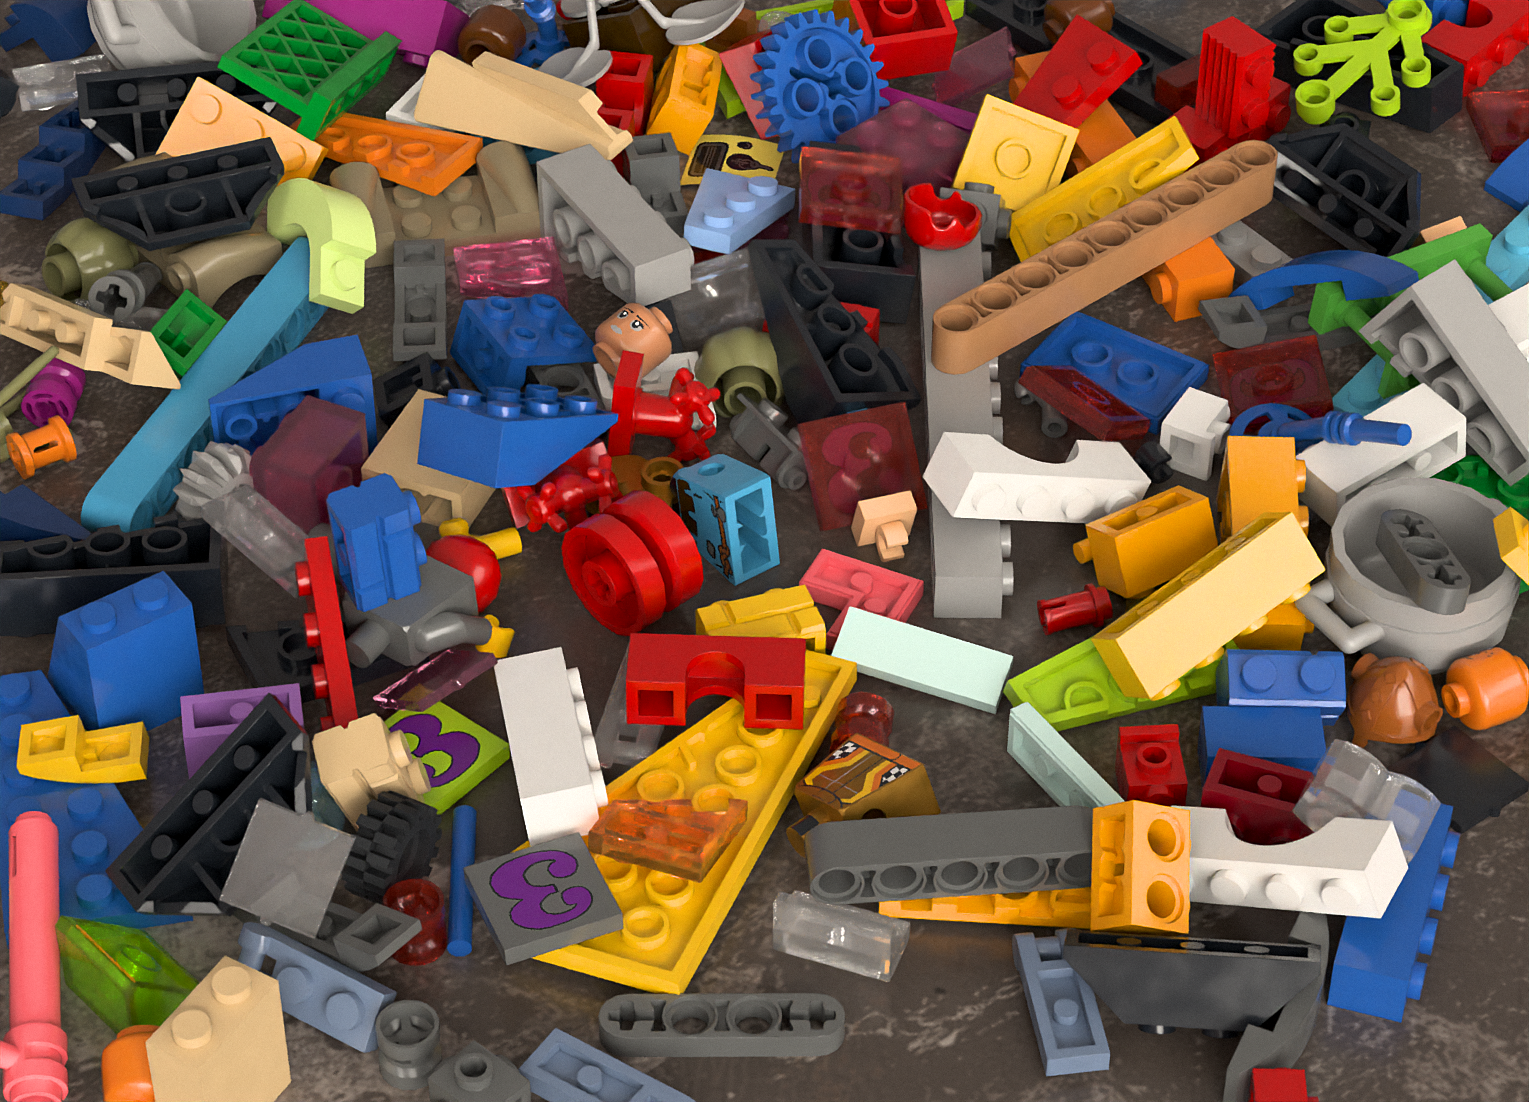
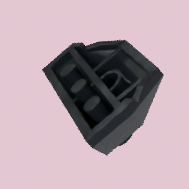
[76,61,278,163]
[1266,123,1421,257]
[71,137,285,251]
[105,693,314,916]
[1063,929,1321,1039]

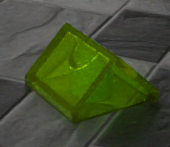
[55,915,200,1035]

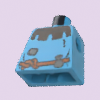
[670,454,780,586]

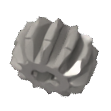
[173,441,268,537]

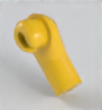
[438,518,522,560]

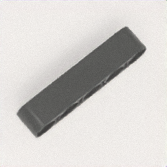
[803,806,1093,905]

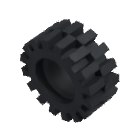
[342,790,442,911]

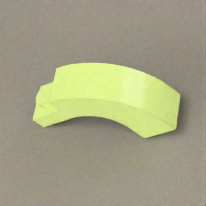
[267,178,376,314]

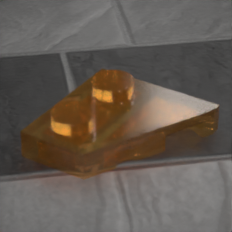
[588,799,748,883]

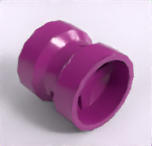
[21,357,86,427]

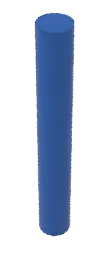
[447,805,477,957]

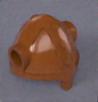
[1346,653,1443,750]

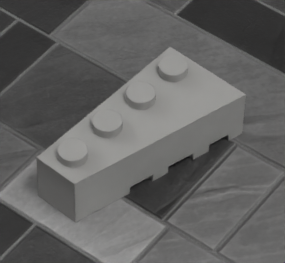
[536,144,694,306]
[1359,259,1529,486]

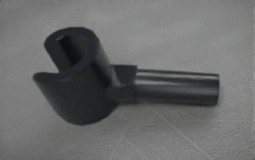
[1133,441,1173,484]

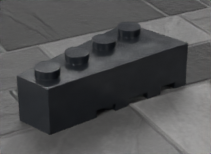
[1255,0,1464,133]
[801,141,916,324]
[0,505,228,638]

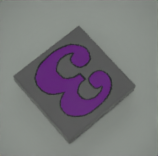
[463,832,624,966]

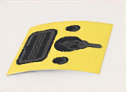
[680,134,784,186]

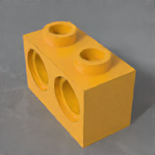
[645,43,723,155]
[1090,800,1191,936]

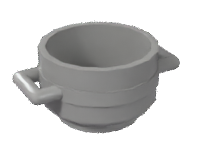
[87,0,257,70]
[1294,478,1521,674]

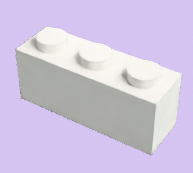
[1296,383,1466,527]

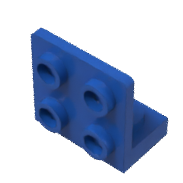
[449,294,597,395]

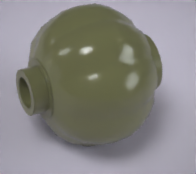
[42,217,139,309]
[694,325,785,417]

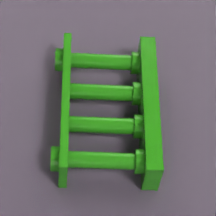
[1307,223,1513,399]

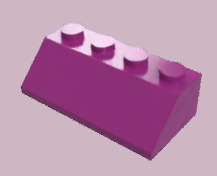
[262,0,470,69]

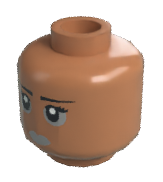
[593,302,673,379]

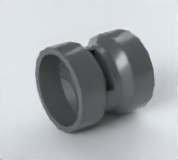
[375,1000,443,1090]

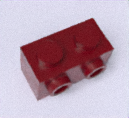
[1201,748,1336,846]

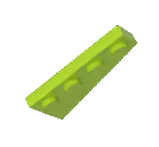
[1003,635,1239,732]

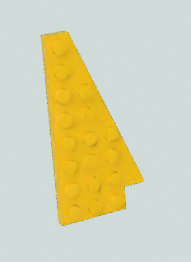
[511,650,857,995]

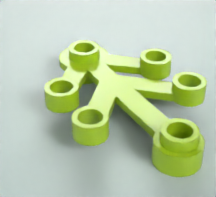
[1293,0,1432,125]

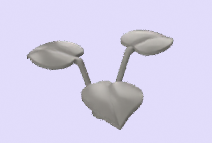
[538,0,745,87]

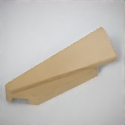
[414,50,633,160]
[0,283,181,389]

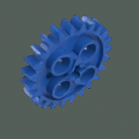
[750,9,890,164]

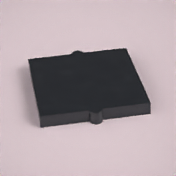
[1385,725,1529,835]

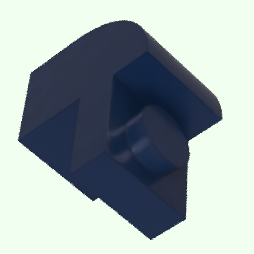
[0,0,96,68]

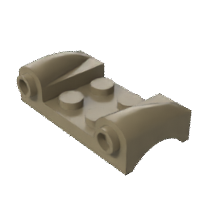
[329,141,541,268]
[108,152,283,309]

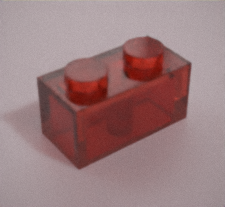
[1154,53,1201,113]

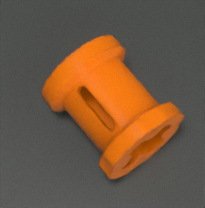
[6,415,77,480]

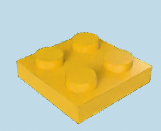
[951,94,1079,213]

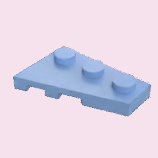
[684,168,795,255]

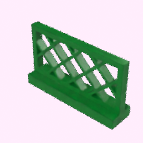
[217,0,402,141]

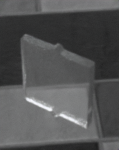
[219,798,356,939]

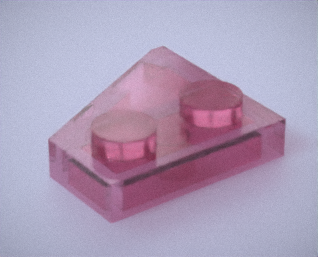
[453,236,569,312]

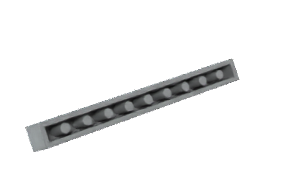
[918,231,1013,618]

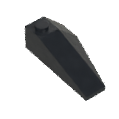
[747,239,922,443]

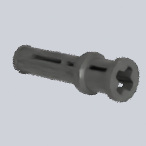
[88,262,163,323]

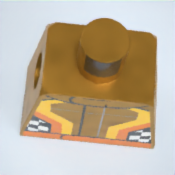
[786,733,941,858]

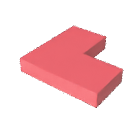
[799,548,924,650]

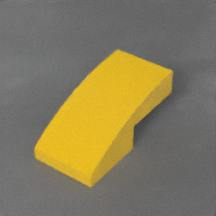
[16,715,149,783]

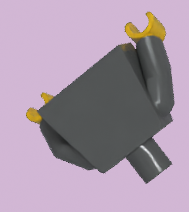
[339,556,515,668]

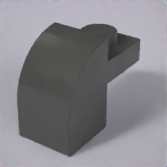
[622,132,689,234]

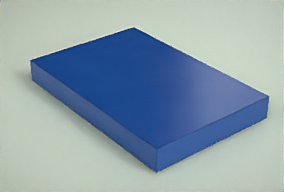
[1020,311,1209,435]

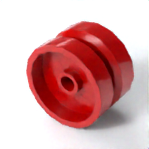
[561,490,704,636]

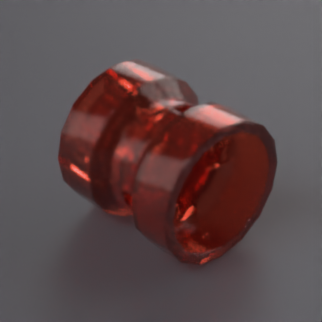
[830,692,894,754]
[383,879,447,966]

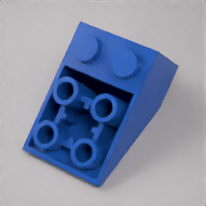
[208,334,378,479]
[417,384,618,488]

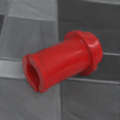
[1037,583,1113,635]

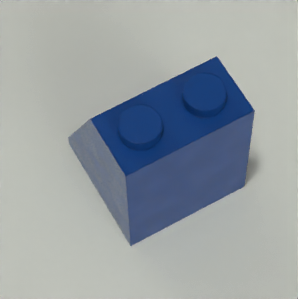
[48,571,204,731]

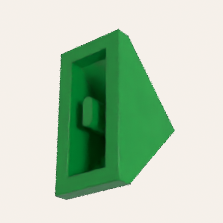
[150,289,227,381]

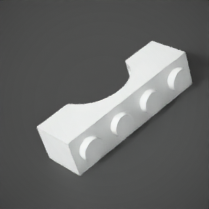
[923,432,1151,523]
[1171,805,1408,918]

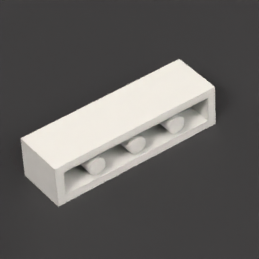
[493,647,609,847]

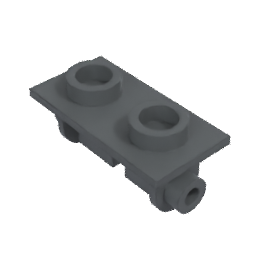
[729,393,819,490]

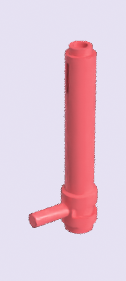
[0,811,69,1102]

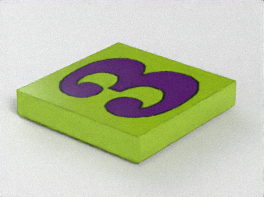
[384,691,510,815]

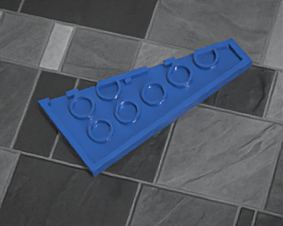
[0,670,193,949]

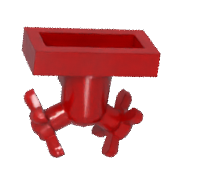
[607,350,721,462]
[501,438,623,533]

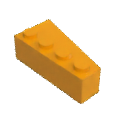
[1216,436,1314,651]

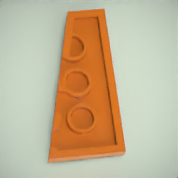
[289,113,483,197]

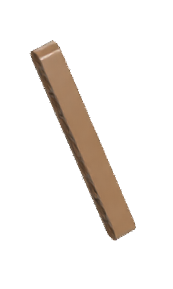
[931,140,1278,375]

